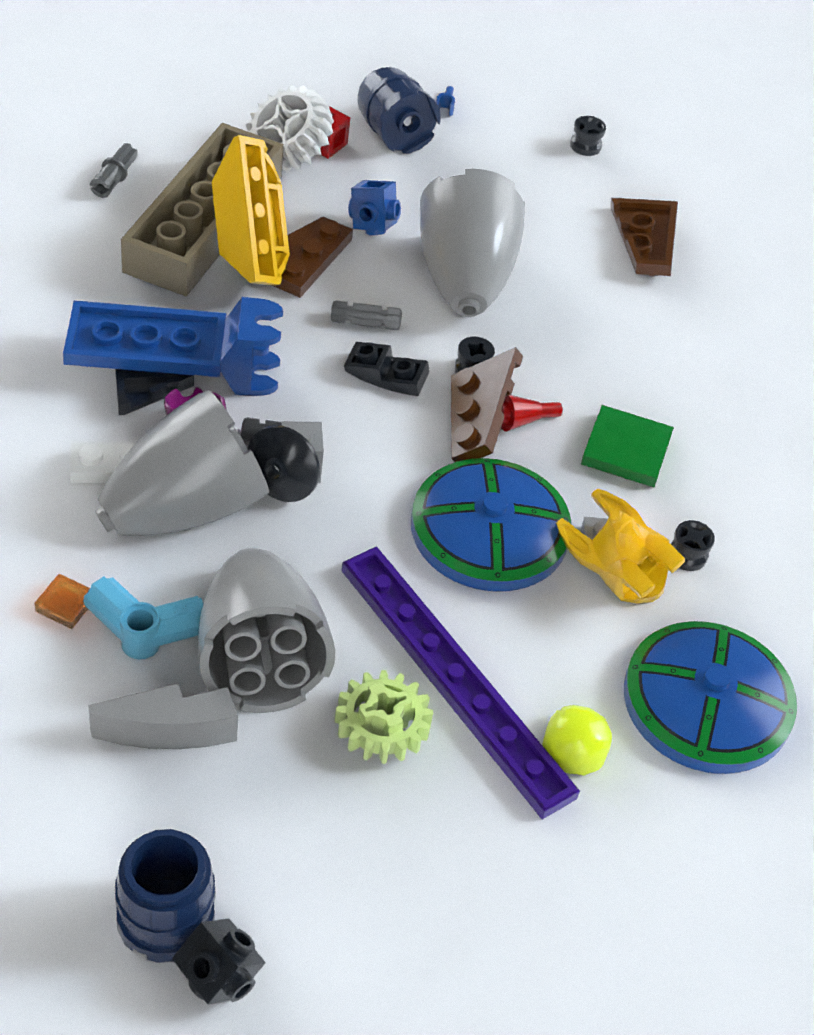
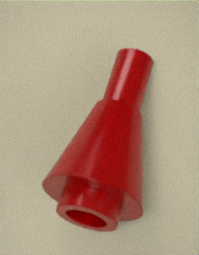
[501,395,563,432]

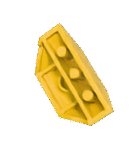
[211,135,290,286]

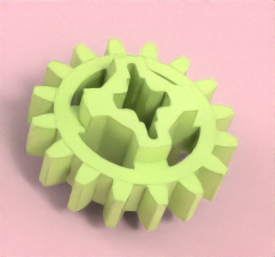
[335,670,433,764]

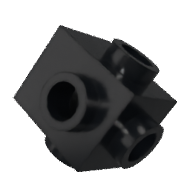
[172,918,266,1005]

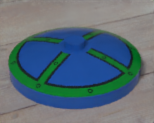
[411,458,572,592]
[624,621,797,774]

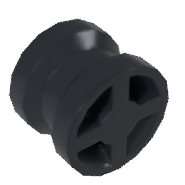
[570,115,606,156]
[455,336,495,373]
[671,520,715,571]

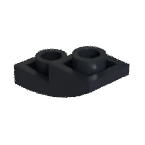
[344,342,430,396]

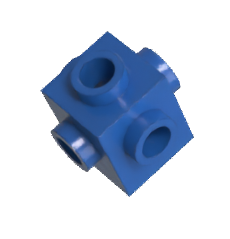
[348,180,401,235]

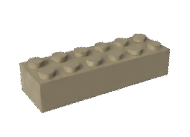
[121,123,284,297]

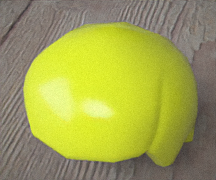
[542,705,612,775]

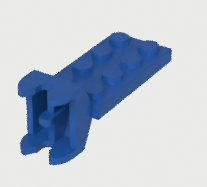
[63,297,283,396]

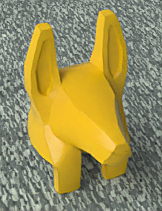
[556,489,685,603]

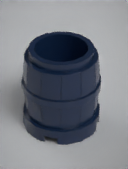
[357,67,441,154]
[115,829,215,963]

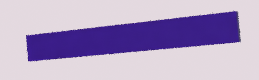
[341,546,580,820]

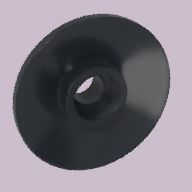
[247,425,320,502]

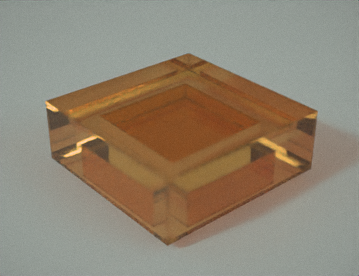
[34,574,90,629]

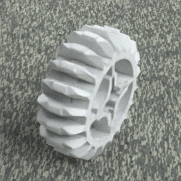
[246,84,334,173]

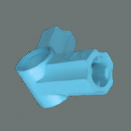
[84,576,203,660]

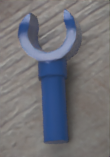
[436,86,455,116]

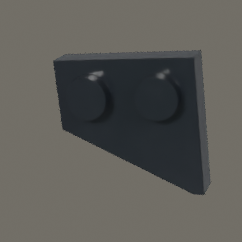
[115,369,194,415]

